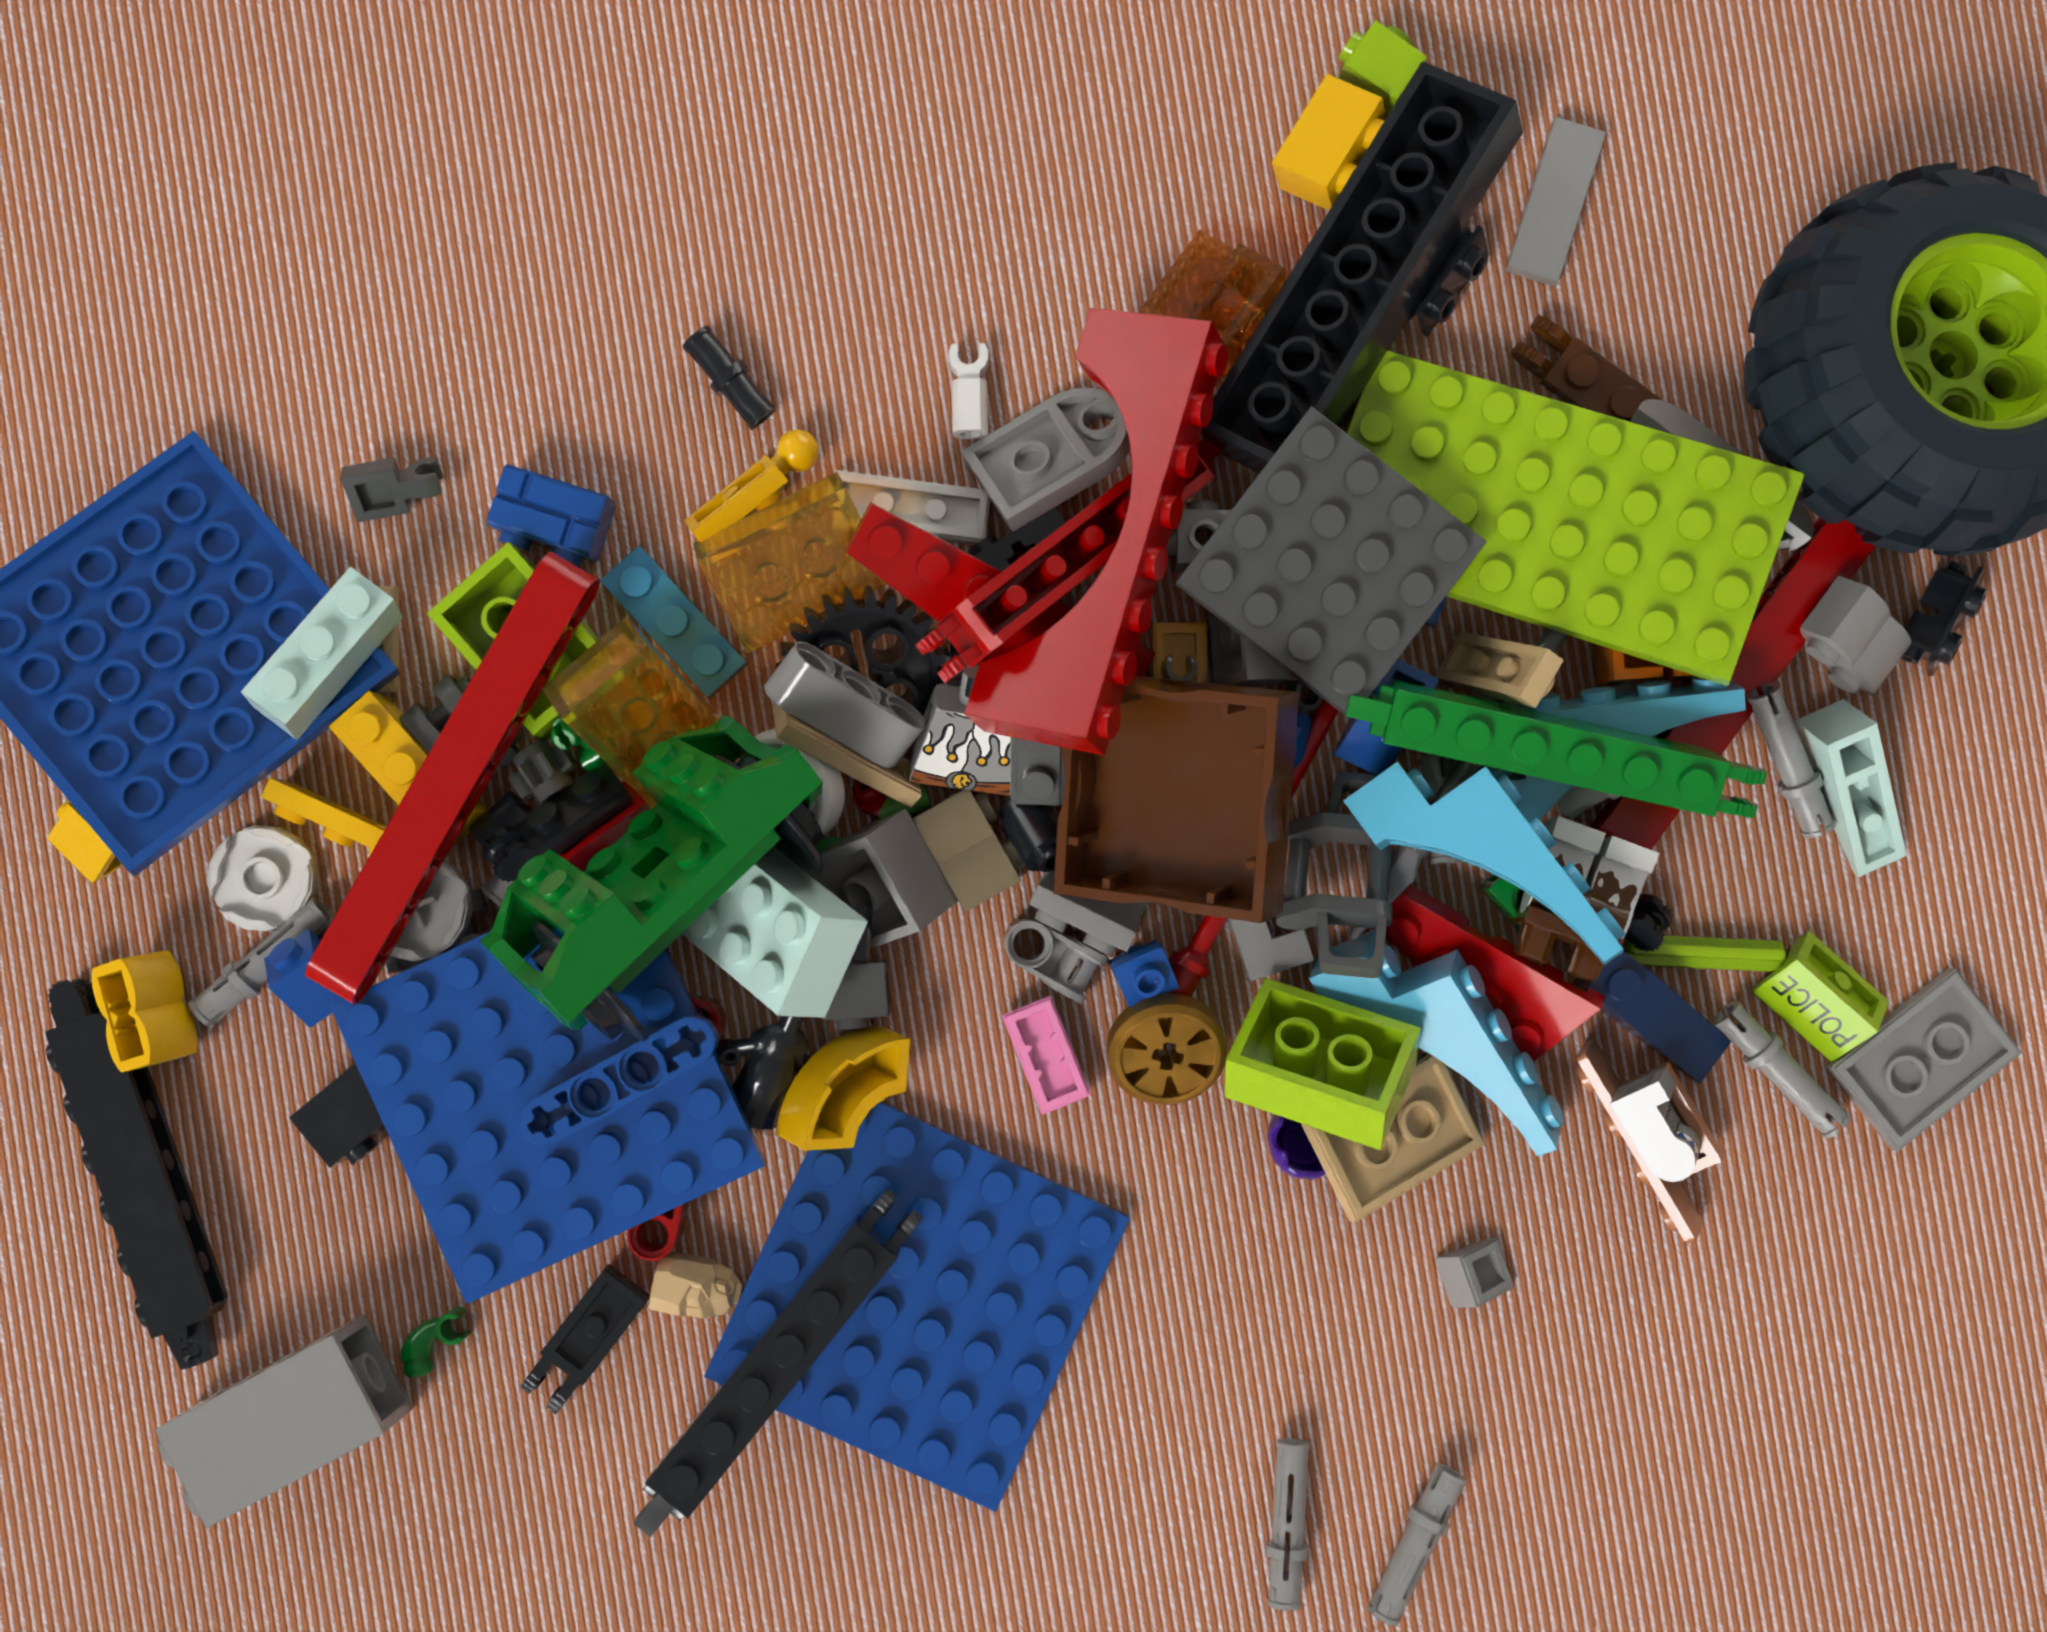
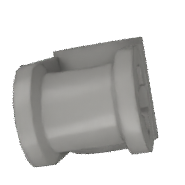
[1003,918,1108,1004]

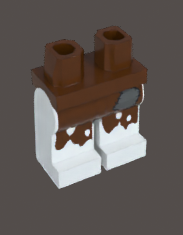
[1513,816,1660,981]

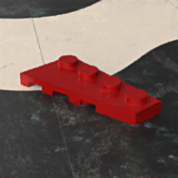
[1386,884,1606,1062]

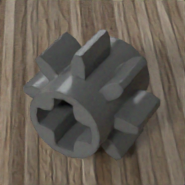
[508,739,579,805]

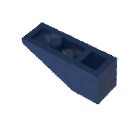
[1572,951,1731,1084]

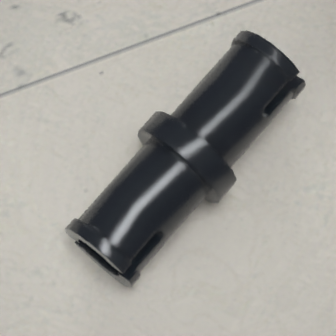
[682,325,776,430]

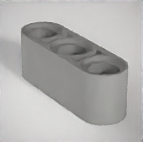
[764,641,926,768]

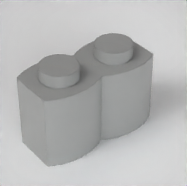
[1800,576,1912,695]

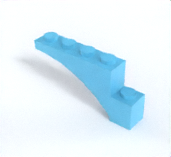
[1478,676,1746,822]
[1343,761,1626,965]
[1309,930,1564,1157]

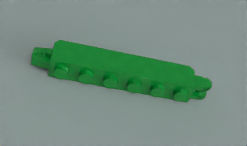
[1344,681,1768,818]

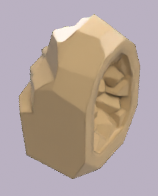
[649,1252,743,1318]

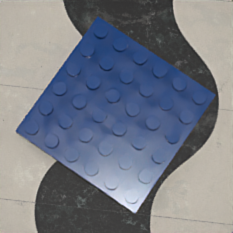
[0,431,400,876]
[330,932,767,1304]
[704,1101,1130,1512]

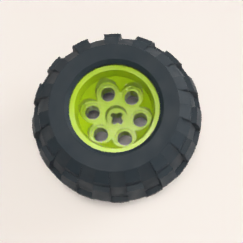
[1743,162,2047,557]

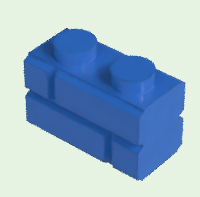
[487,464,616,567]

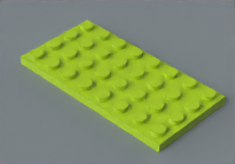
[1347,351,1804,686]

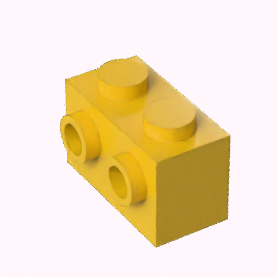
[1272,74,1387,211]

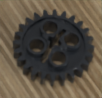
[775,585,951,716]

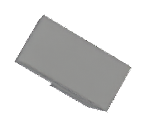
[1227,919,1314,982]

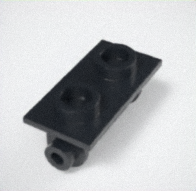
[1407,225,1488,337]
[1901,561,1988,677]

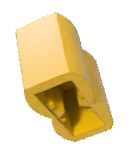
[92,950,198,1073]

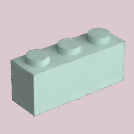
[241,566,403,740]

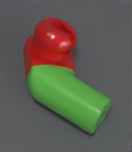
[852,780,932,820]

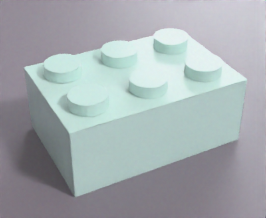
[682,847,868,1018]

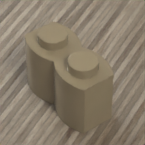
[912,790,1025,912]

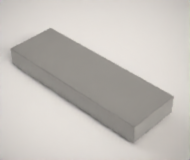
[1504,116,1606,287]

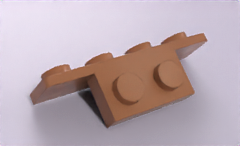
[1576,1039,1724,1243]

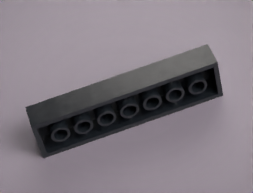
[1201,61,1523,474]

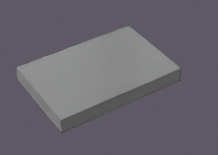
[1824,968,2023,1152]

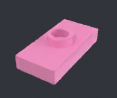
[1002,995,1091,1115]

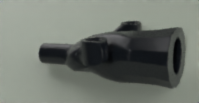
[716,1016,811,1130]

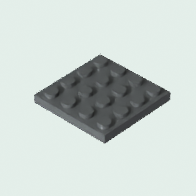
[1175,406,1487,719]

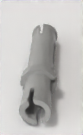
[1746,682,1836,838]
[188,898,334,1028]
[1712,1000,1851,1139]
[1265,1438,1310,1611]
[1367,1463,1468,1626]

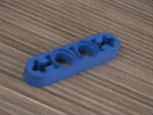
[519,1015,719,1147]

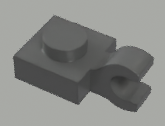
[340,457,443,523]

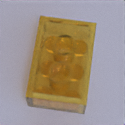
[693,472,887,654]
[542,617,721,808]

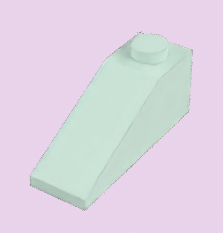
[1795,699,1907,877]

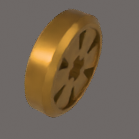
[1107,993,1227,1105]

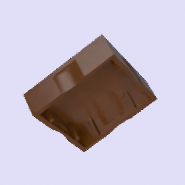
[1053,675,1299,923]

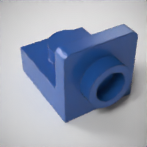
[1108,940,1180,1008]

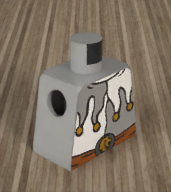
[909,665,1011,796]

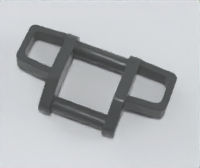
[1276,772,1393,978]

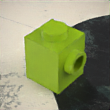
[1338,20,1427,117]

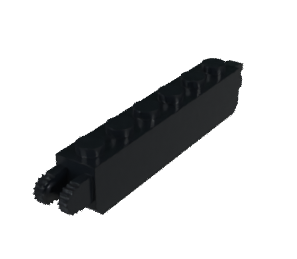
[45,978,228,1370]
[633,1188,923,1537]

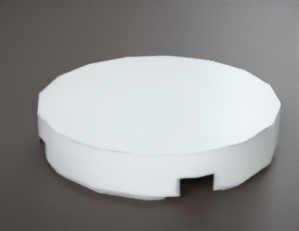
[207,825,319,931]

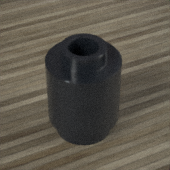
[1000,799,1058,872]

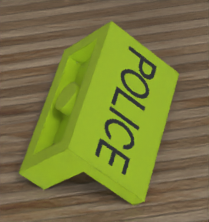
[1752,930,1889,1062]

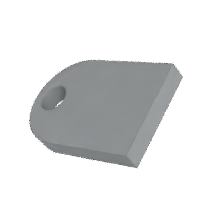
[961,388,1130,532]

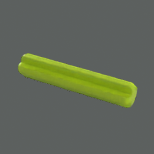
[1624,935,1786,972]

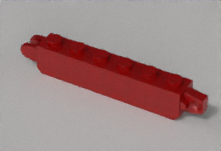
[915,438,1223,683]

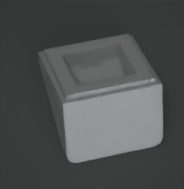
[1435,1237,1514,1308]

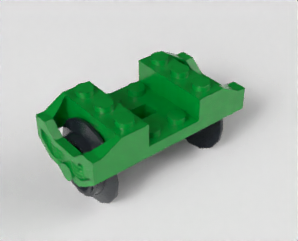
[479,715,824,1042]

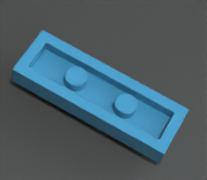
[600,545,749,699]

